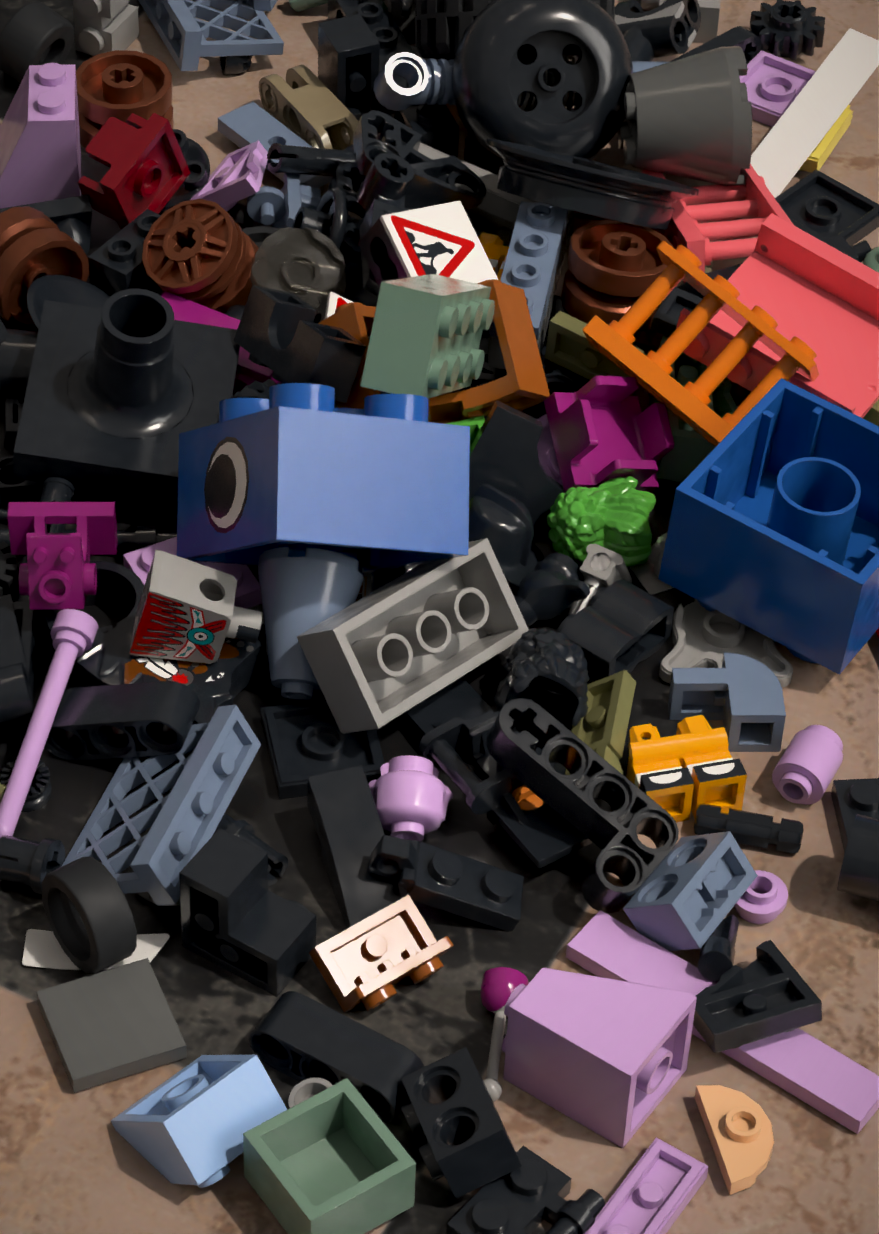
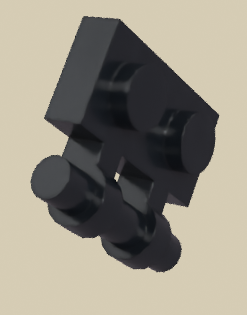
[446,1145,605,1234]

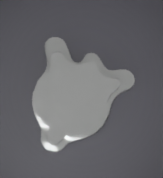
[659,599,793,688]

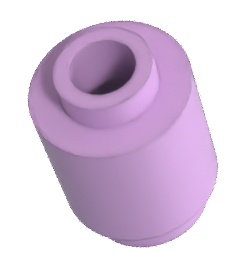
[772,725,843,805]

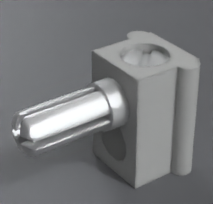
[568,543,632,615]

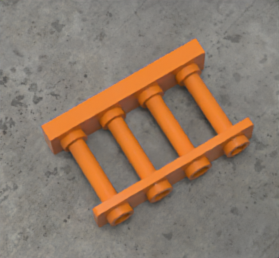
[583,240,819,447]

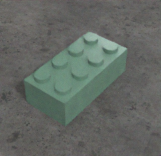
[360,274,495,399]

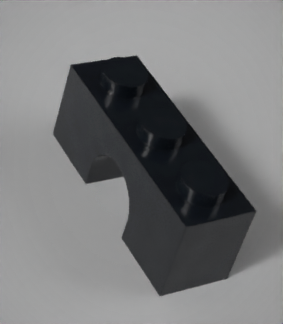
[234,285,366,403]

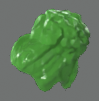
[547,476,656,567]

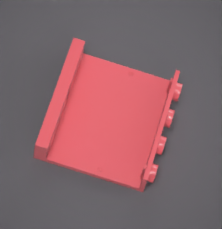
[676,213,879,418]

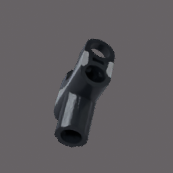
[615,0,701,61]

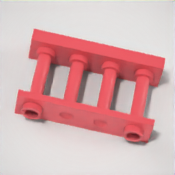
[641,164,794,283]

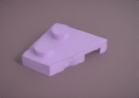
[190,140,268,212]

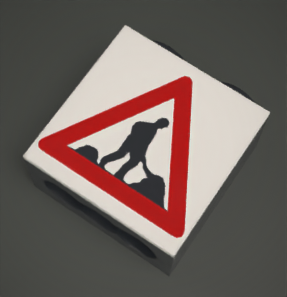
[358,201,498,288]

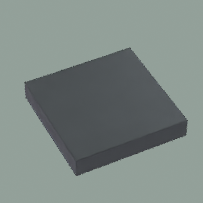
[36,958,187,1093]

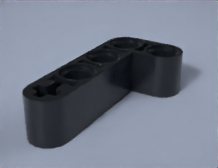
[486,698,679,914]

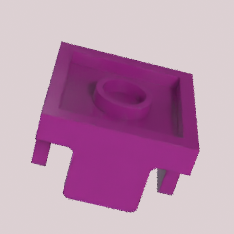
[544,376,674,493]

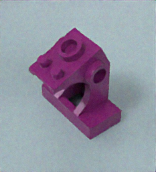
[7,502,118,610]

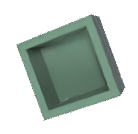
[243,1078,416,1234]

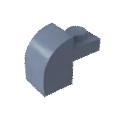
[668,652,786,752]

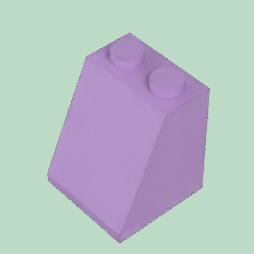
[0,63,81,209]
[502,968,697,1148]

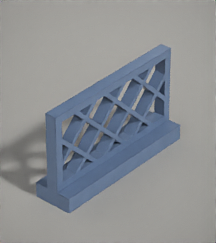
[139,0,284,71]
[62,705,261,906]

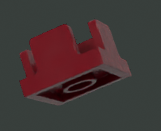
[77,113,191,230]

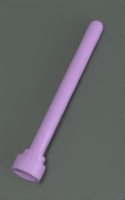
[0,609,98,838]

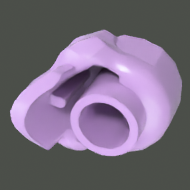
[368,755,453,841]

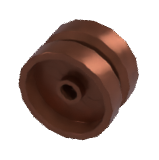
[76,50,174,148]
[0,206,89,331]
[561,219,674,333]

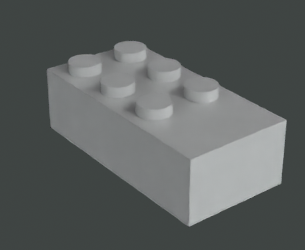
[297,538,529,734]

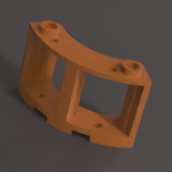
[319,279,550,424]

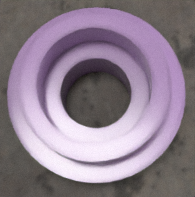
[734,870,788,924]

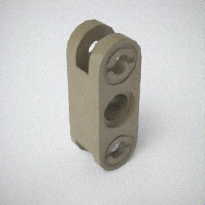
[259,65,358,150]

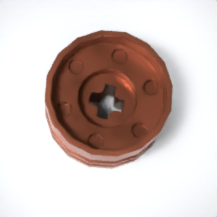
[142,199,268,314]

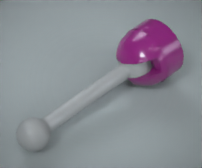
[480,967,529,1102]

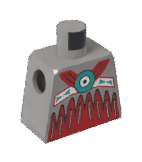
[129,550,262,664]

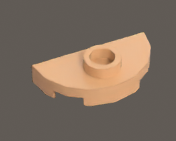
[695,1085,774,1195]

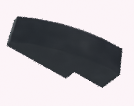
[307,765,401,929]

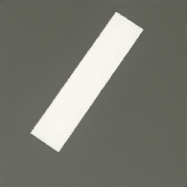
[750,28,879,198]

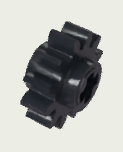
[749,0,825,60]

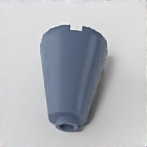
[258,547,364,701]

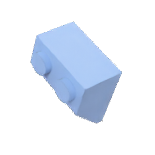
[111,1055,287,1188]

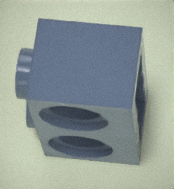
[623,831,758,951]

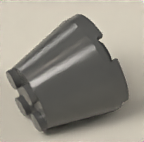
[617,46,752,186]

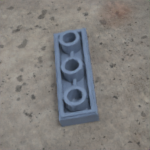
[218,101,332,188]

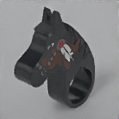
[41,561,266,725]

